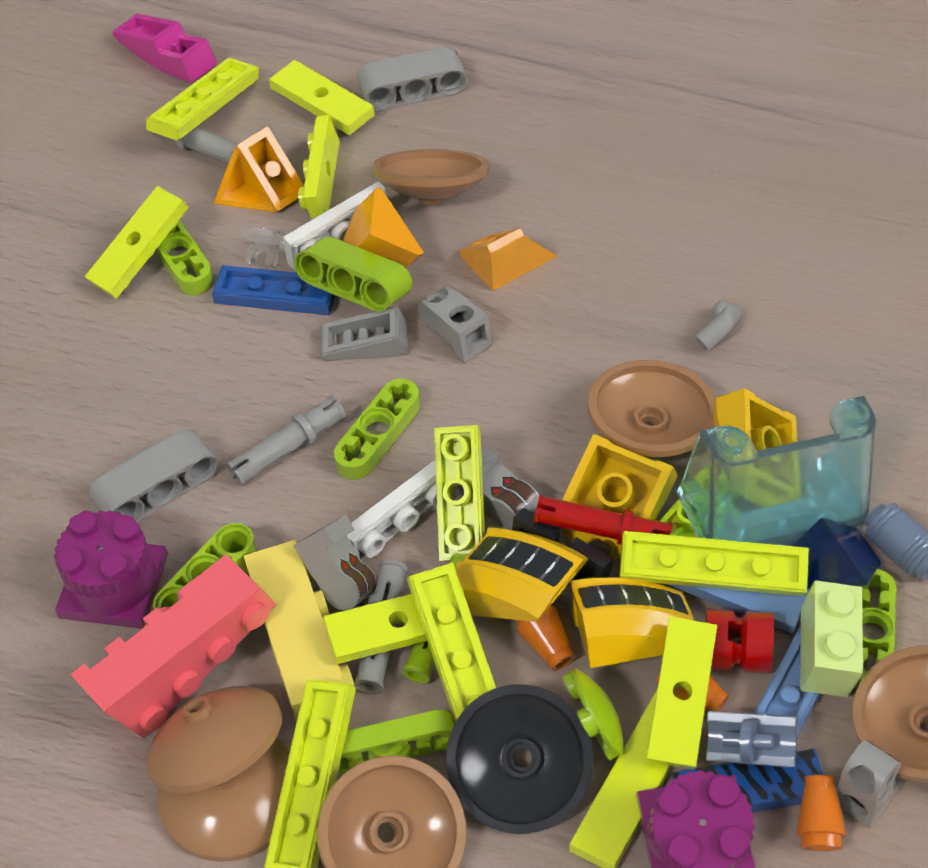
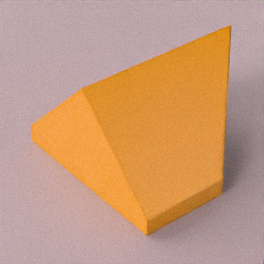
[213,126,304,212]
[343,187,424,269]
[459,228,557,291]

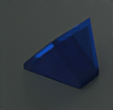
[793,517,881,589]

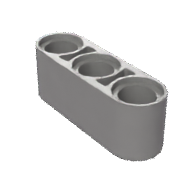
[356,46,468,111]
[89,429,219,522]

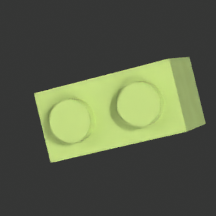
[800,580,863,697]

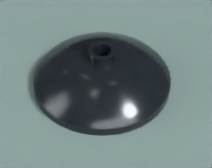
[446,684,594,834]

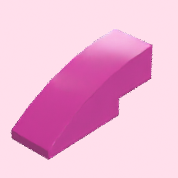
[112,13,218,83]

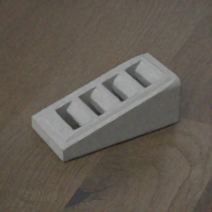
[321,306,409,361]

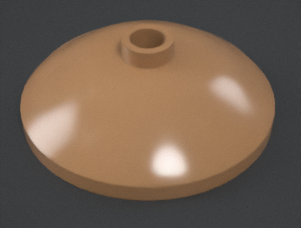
[373,149,489,204]
[587,360,715,457]
[852,645,928,783]
[146,686,282,794]
[157,738,290,862]
[317,756,466,868]

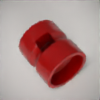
[705,609,774,674]

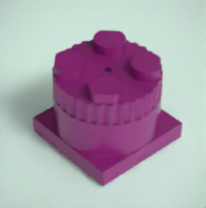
[54,510,168,629]
[636,770,755,868]

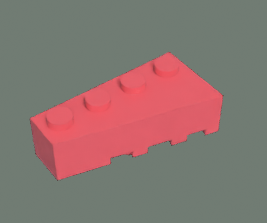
[70,554,277,739]

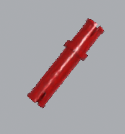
[533,494,673,545]

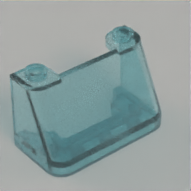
[677,396,876,547]

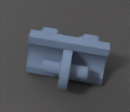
[706,710,798,767]

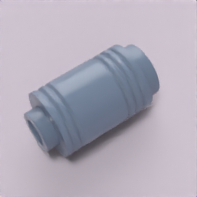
[864,503,928,581]

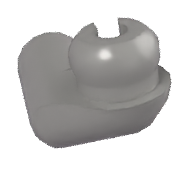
[694,300,741,351]

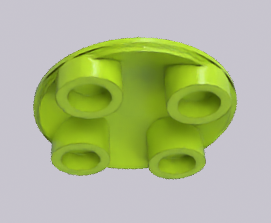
[562,668,624,760]

